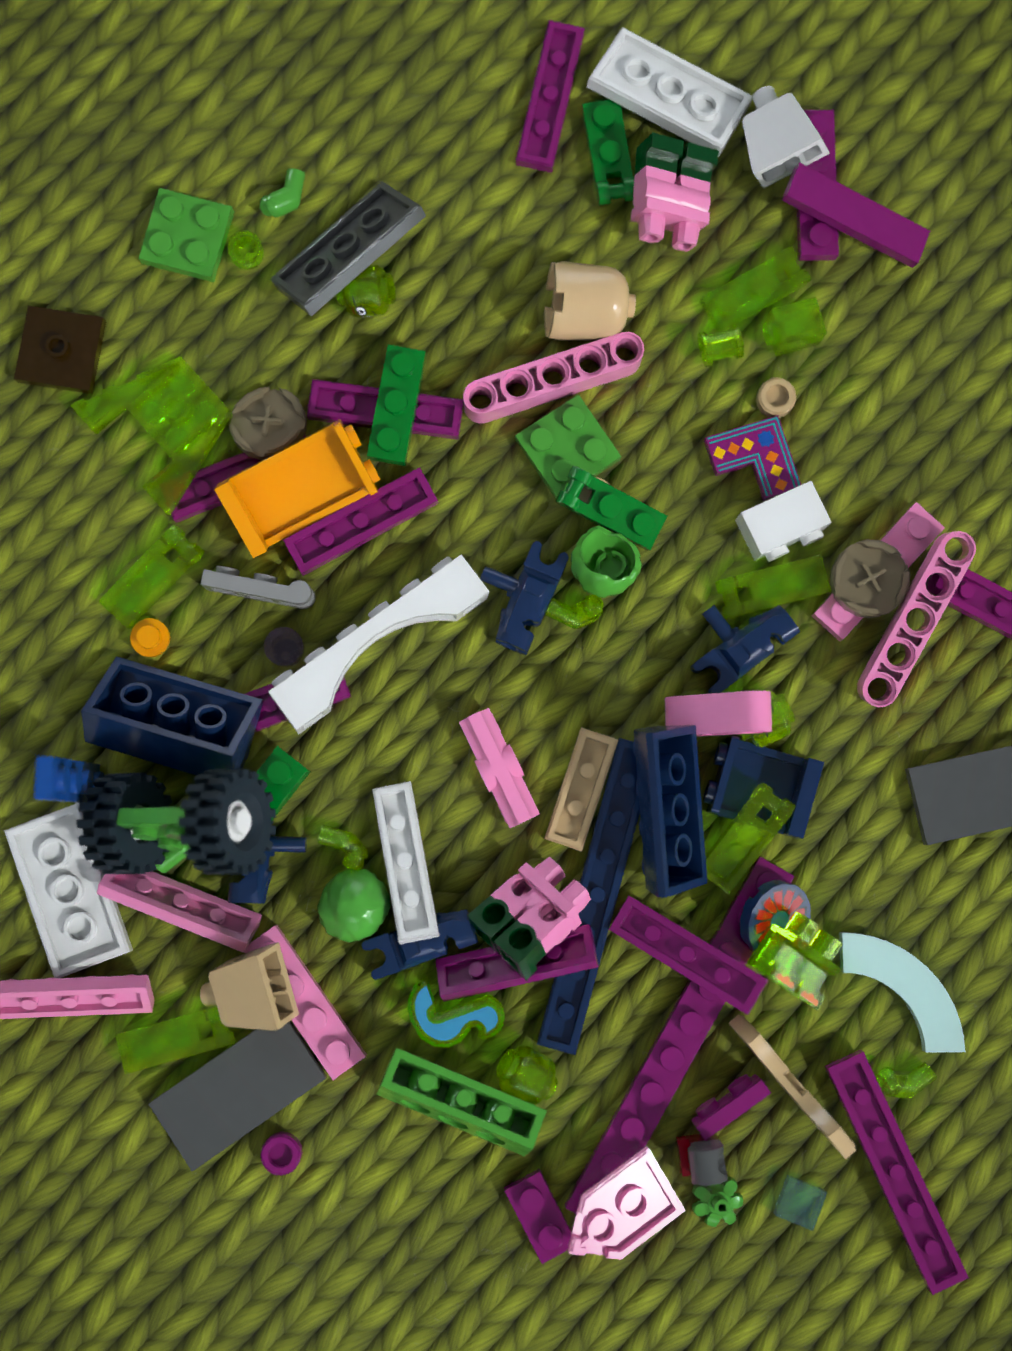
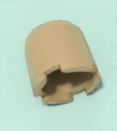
[544,261,636,341]

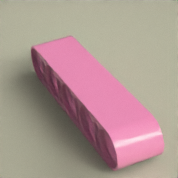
[463,332,645,424]
[857,531,976,707]

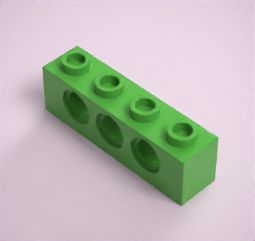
[376,1048,547,1156]

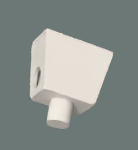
[742,86,830,188]

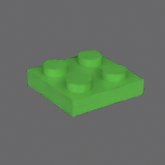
[138,188,235,282]
[515,394,621,499]

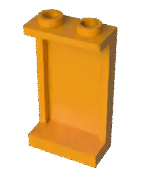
[214,419,381,558]

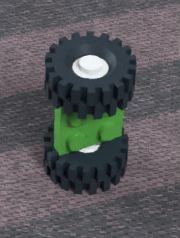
[77,769,276,874]

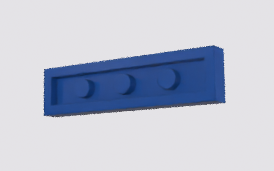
[34,756,104,803]

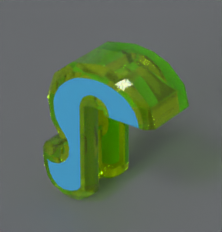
[408,975,505,1047]

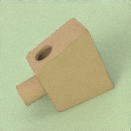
[200,942,299,1031]

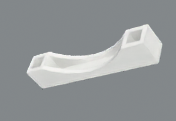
[268,554,489,735]

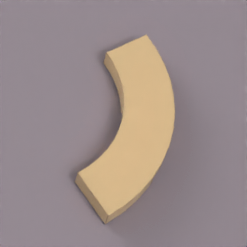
[729,1015,856,1159]

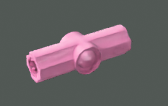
[459,708,540,828]

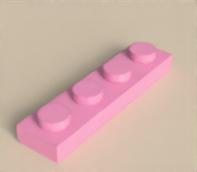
[811,502,945,641]
[97,871,262,953]
[245,925,367,1080]
[0,974,155,1019]

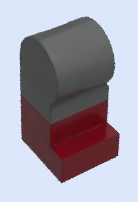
[676,1133,728,1186]

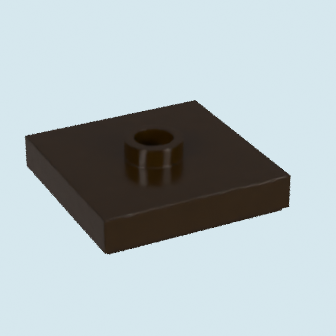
[14,306,106,394]

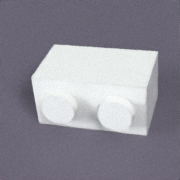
[735,481,832,562]

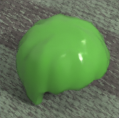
[570,526,642,598]
[317,869,391,943]

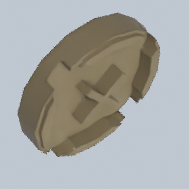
[229,387,307,460]
[830,539,910,618]

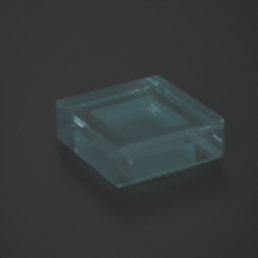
[773,1175,827,1231]

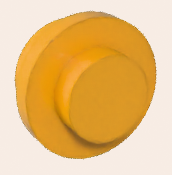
[130,618,170,657]

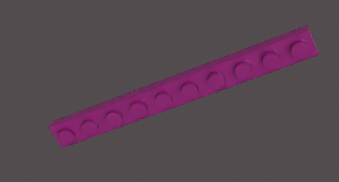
[565,856,795,1214]

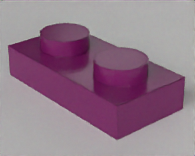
[691,1074,771,1141]
[504,1168,572,1264]

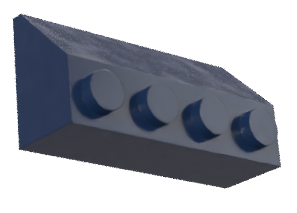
[81,656,263,776]
[633,725,707,898]

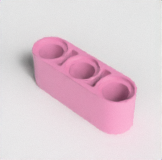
[665,691,772,737]

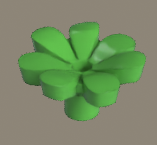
[692,1177,743,1227]

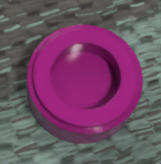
[261,1132,302,1175]

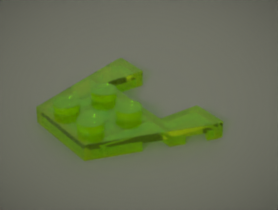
[71,356,233,516]

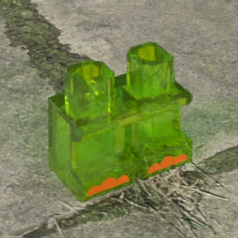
[747,912,843,1011]

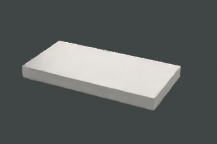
[587,27,752,157]
[4,803,133,978]

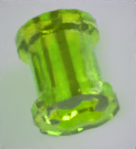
[698,324,744,367]

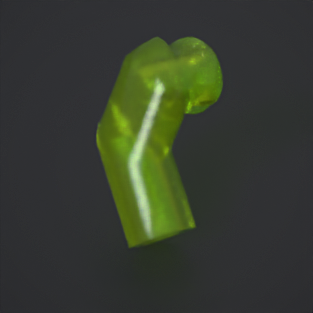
[545,594,604,629]
[318,825,368,870]
[876,1062,937,1099]

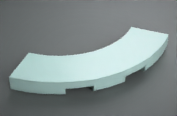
[839,932,966,1053]

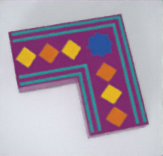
[704,415,801,501]

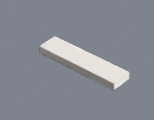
[372,781,440,945]

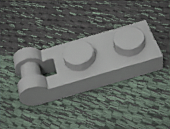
[201,566,315,609]

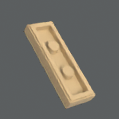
[544,727,618,851]

